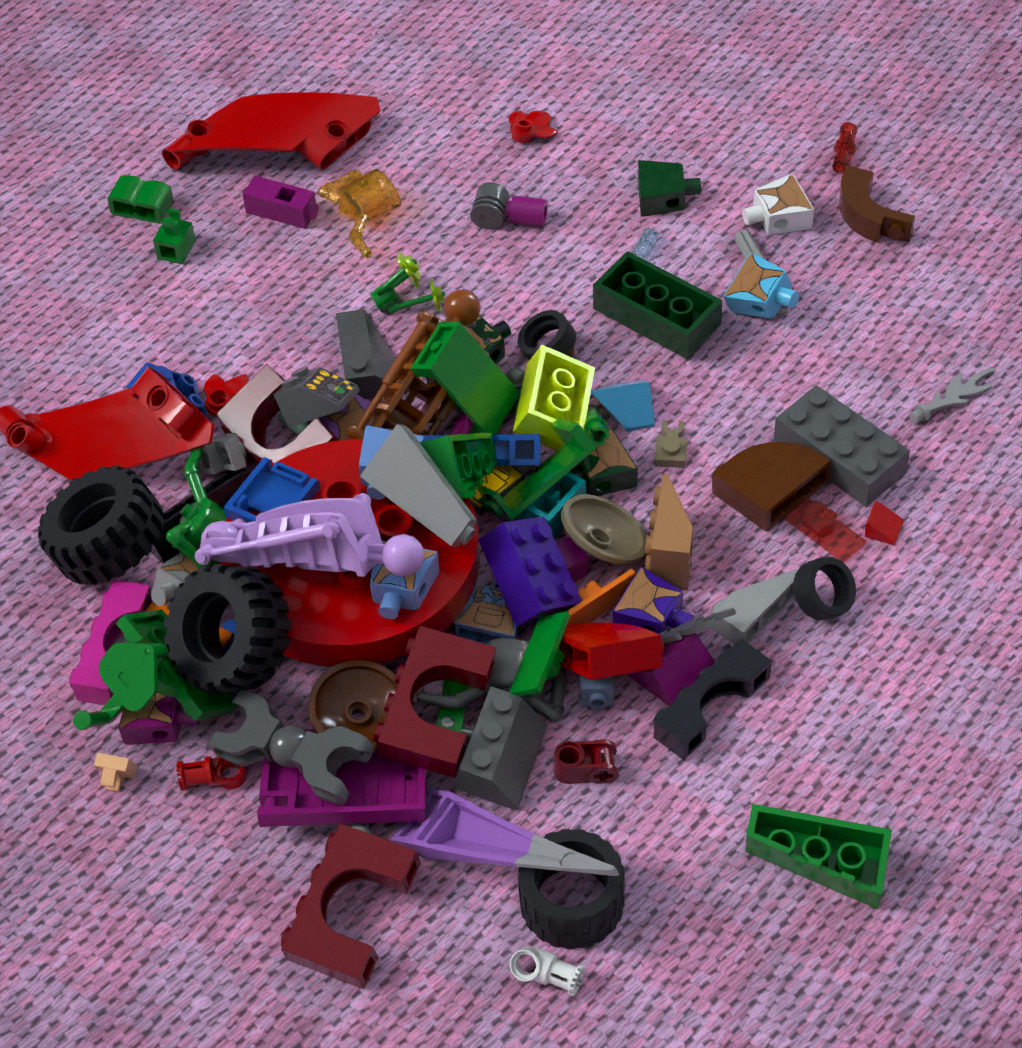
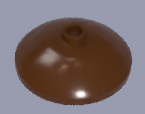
[308,660,398,752]

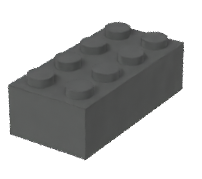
[774,385,910,507]

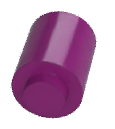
[505,195,548,227]

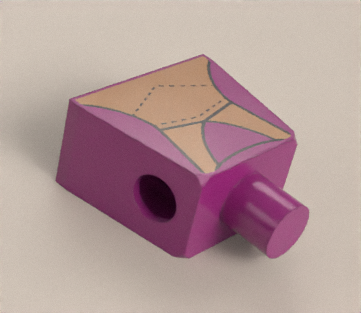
[118,693,201,745]

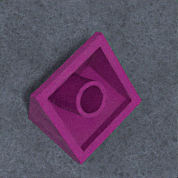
[627,633,715,706]

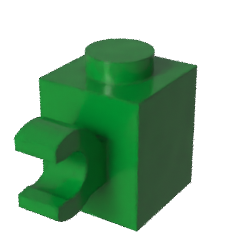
[153,208,196,265]

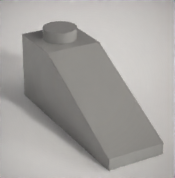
[711,569,798,645]

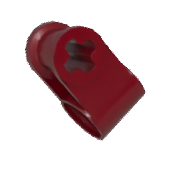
[553,739,619,784]

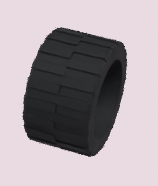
[518,828,625,949]

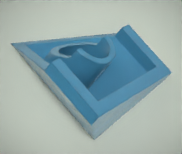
[590,380,655,431]

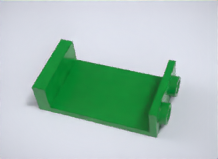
[410,322,520,435]
[476,418,597,520]

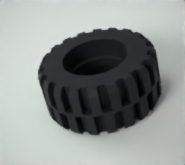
[38,466,164,585]
[164,564,292,692]

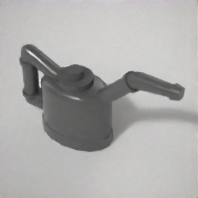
[417,638,568,722]

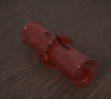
[832,122,858,173]

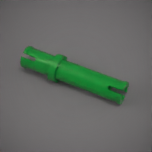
[584,404,609,446]

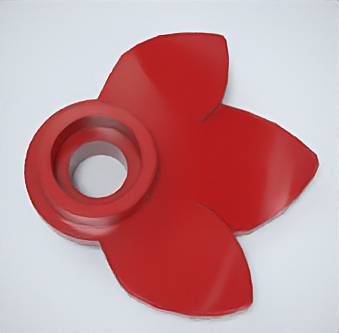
[508,111,558,143]
[204,374,249,416]

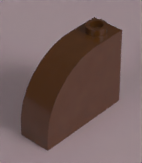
[712,442,831,532]

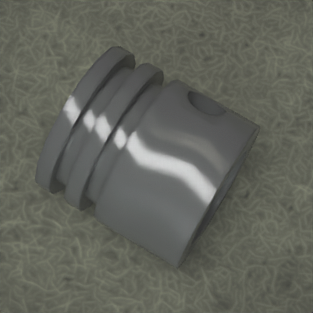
[470,182,510,229]

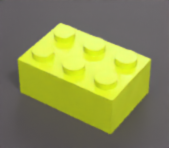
[513,345,595,451]

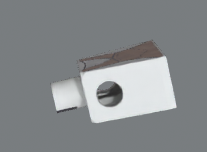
[742,174,814,235]

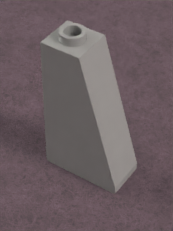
[360,424,477,547]

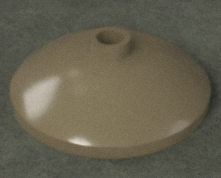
[561,494,647,565]

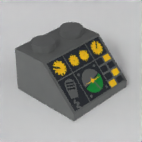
[274,366,360,428]

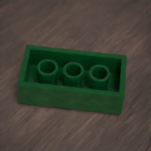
[593,251,722,359]

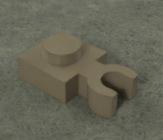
[655,420,687,468]

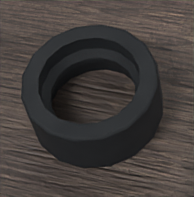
[517,310,576,361]
[793,557,856,620]

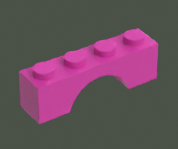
[69,579,153,705]

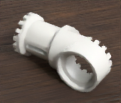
[509,945,585,996]

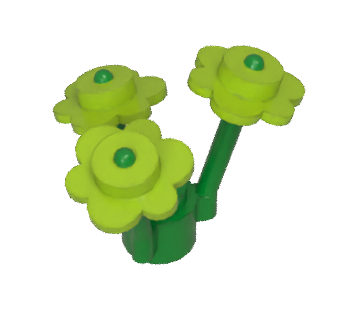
[370,253,445,314]

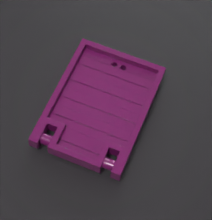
[257,729,427,827]

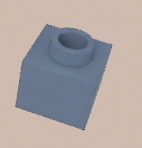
[580,675,614,709]

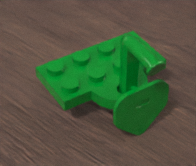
[73,609,238,730]

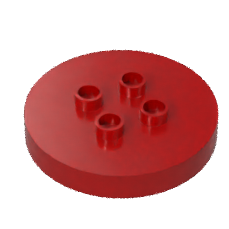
[221,439,480,667]

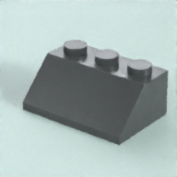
[453,686,547,810]

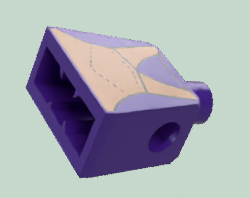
[613,567,694,634]

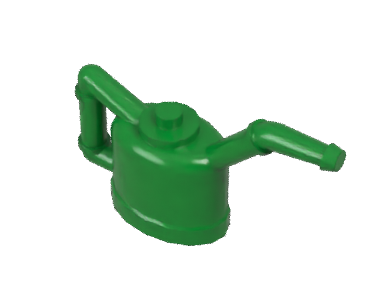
[166,447,227,568]

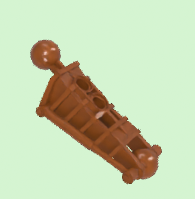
[346,289,489,439]

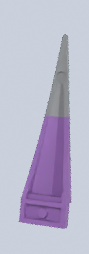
[391,788,619,876]

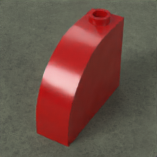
[558,623,664,680]

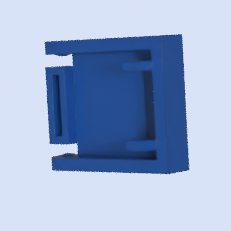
[224,457,320,523]

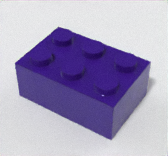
[478,516,582,627]

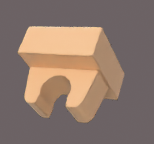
[94,753,138,792]

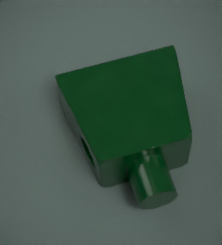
[638,160,701,217]

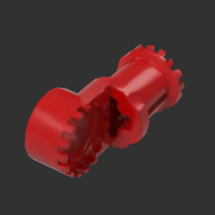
[176,756,247,791]

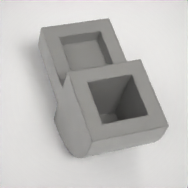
[200,432,247,474]

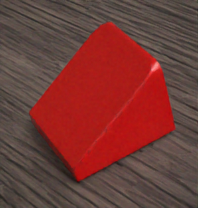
[864,501,904,546]

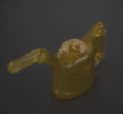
[318,169,401,259]

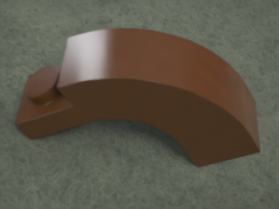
[839,165,915,243]

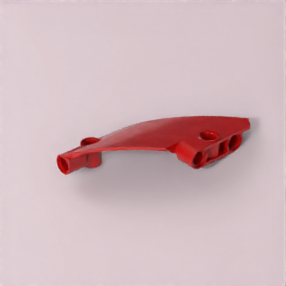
[162,92,380,170]
[0,366,215,481]

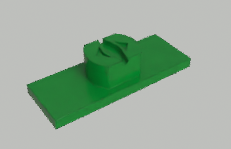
[509,611,571,696]

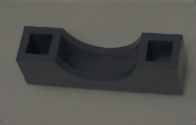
[653,639,772,760]

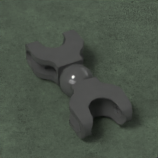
[207,690,375,806]

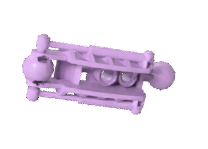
[195,493,424,577]

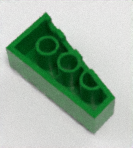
[745,804,892,910]

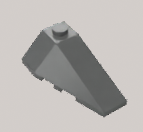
[336,309,407,399]

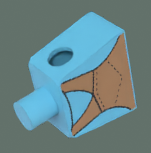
[723,253,799,319]

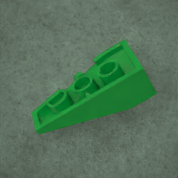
[420,432,498,499]

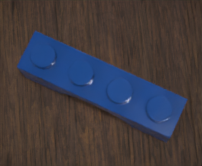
[421,434,541,466]

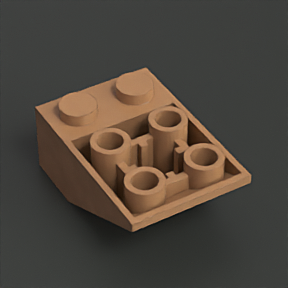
[645,474,693,590]

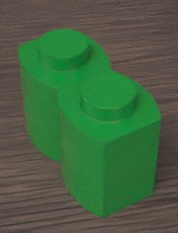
[107,175,174,224]

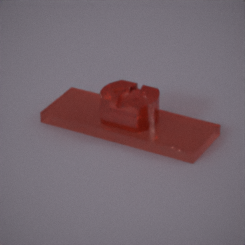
[783,498,866,562]

